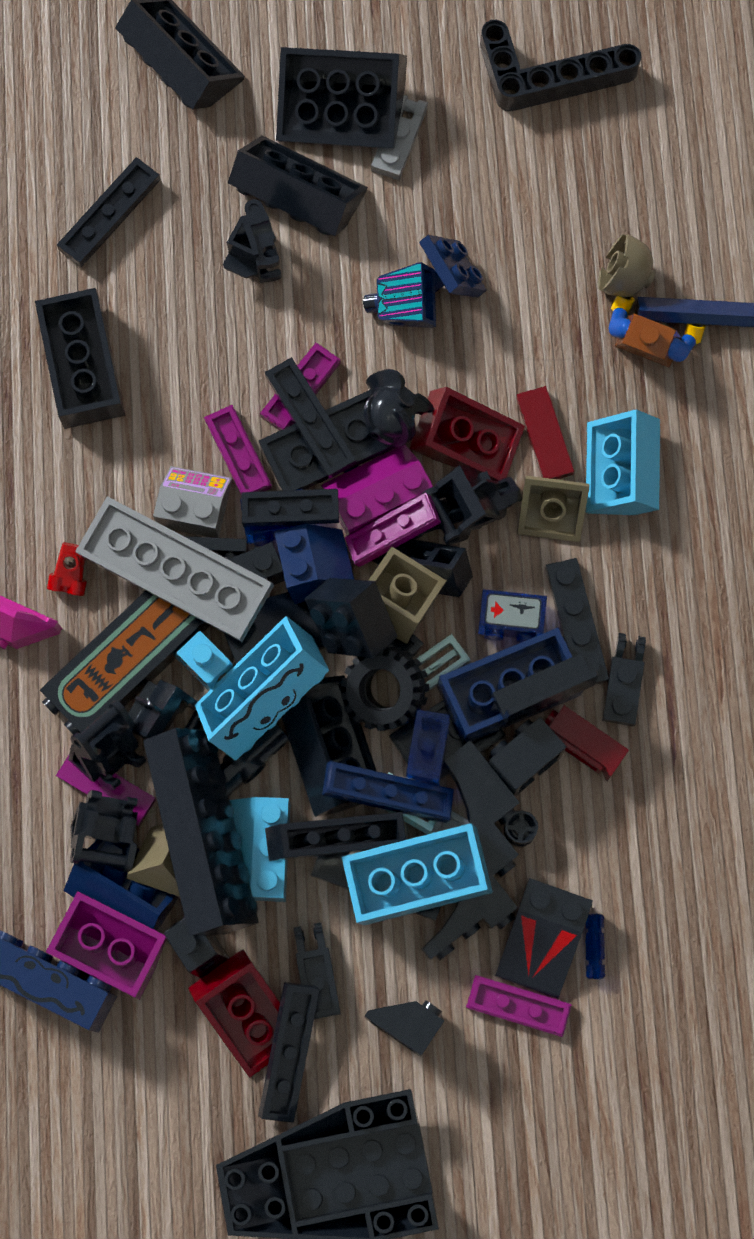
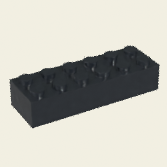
[143,728,259,937]

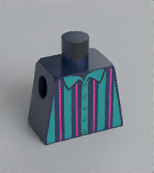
[363,262,436,328]

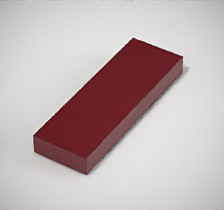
[516,386,574,479]

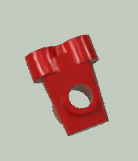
[47,542,87,596]

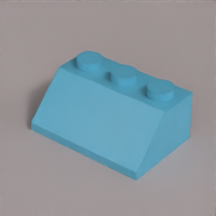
[586,409,660,515]
[229,797,291,902]

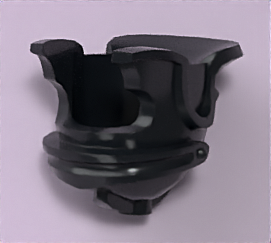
[364,369,434,447]

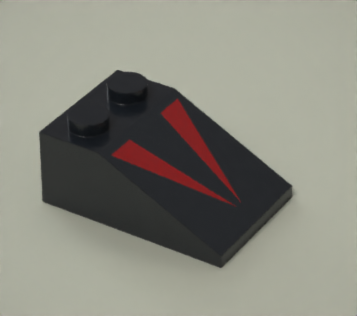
[495,878,593,999]

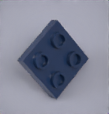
[419,235,487,298]

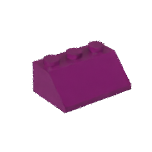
[321,444,433,536]
[46,891,167,1000]

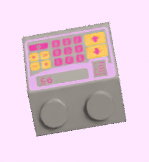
[153,466,232,538]

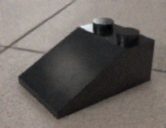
[223,592,325,664]

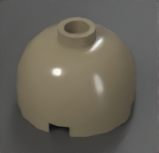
[597,234,655,298]

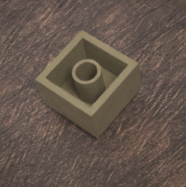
[368,547,447,644]

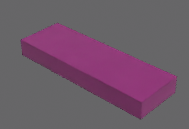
[260,342,341,431]
[204,405,272,494]
[344,492,441,567]
[55,755,157,827]
[466,975,572,1037]

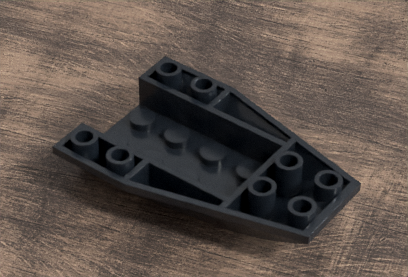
[216,1089,439,1239]

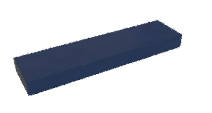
[637,297,754,327]
[322,761,454,823]

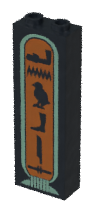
[40,591,211,735]

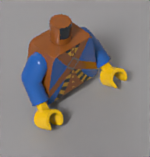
[609,296,705,368]

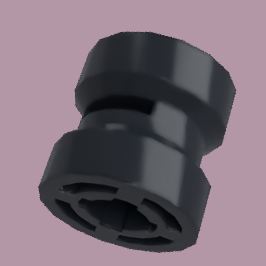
[504,810,538,847]

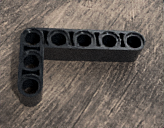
[480,19,641,111]

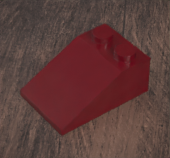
[409,387,525,481]
[188,949,280,1078]

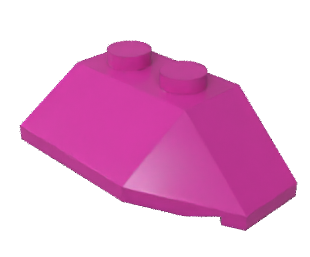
[0,596,62,649]

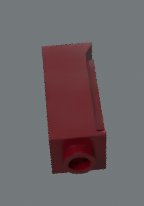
[545,705,629,781]

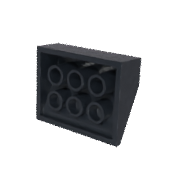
[276,47,407,148]

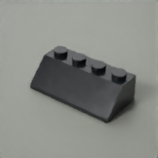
[115,0,245,110]
[228,135,368,236]
[282,675,377,817]

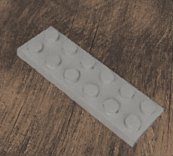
[75,496,274,642]

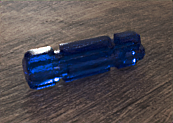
[586,913,605,980]

